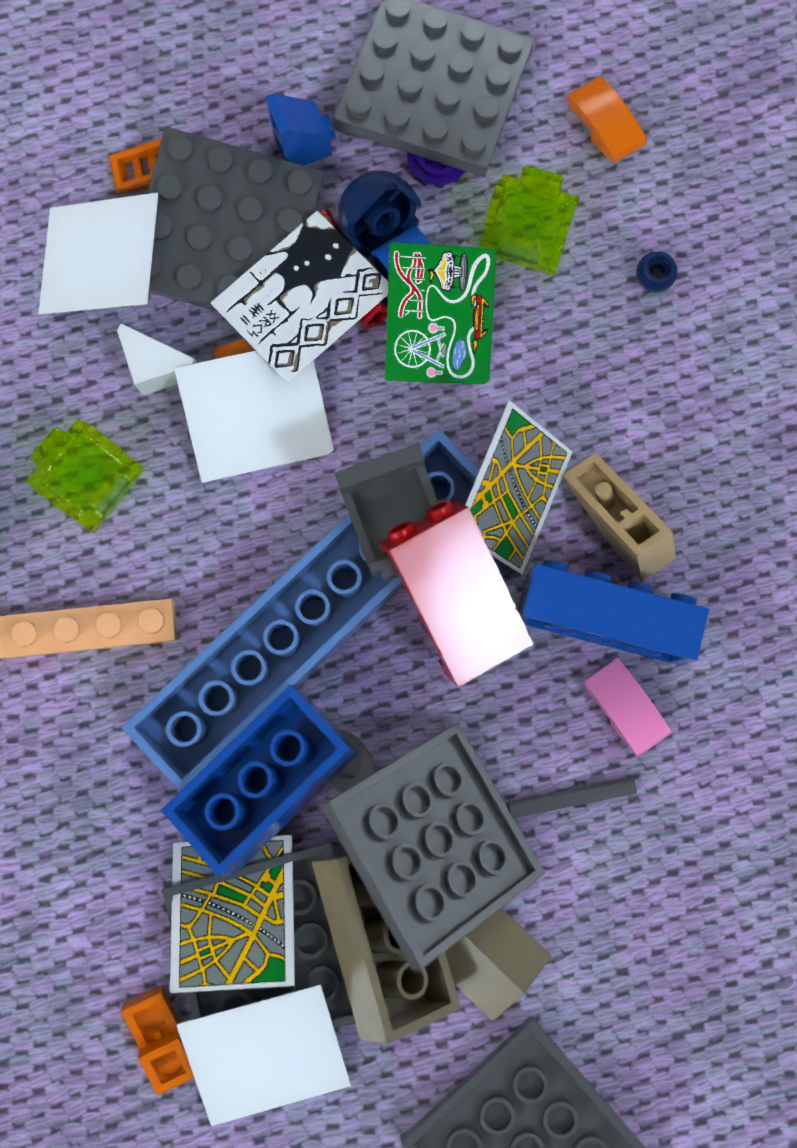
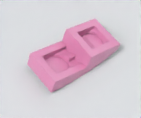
[584,658,671,757]

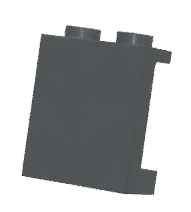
[335,443,438,581]

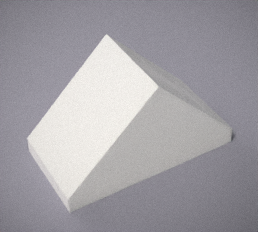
[117,324,197,395]

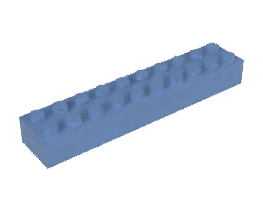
[121,429,479,791]

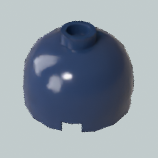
[338,170,421,257]

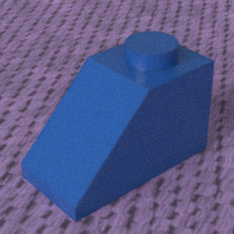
[265,94,336,166]

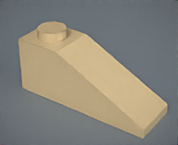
[562,453,676,582]

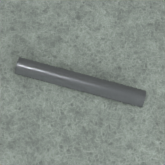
[507,777,637,818]

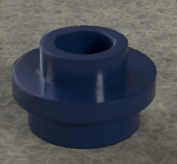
[636,251,678,293]

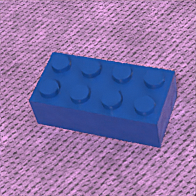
[518,560,709,665]
[161,684,359,878]

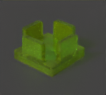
[479,165,580,277]
[26,418,146,533]

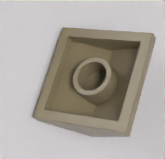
[445,908,551,1022]

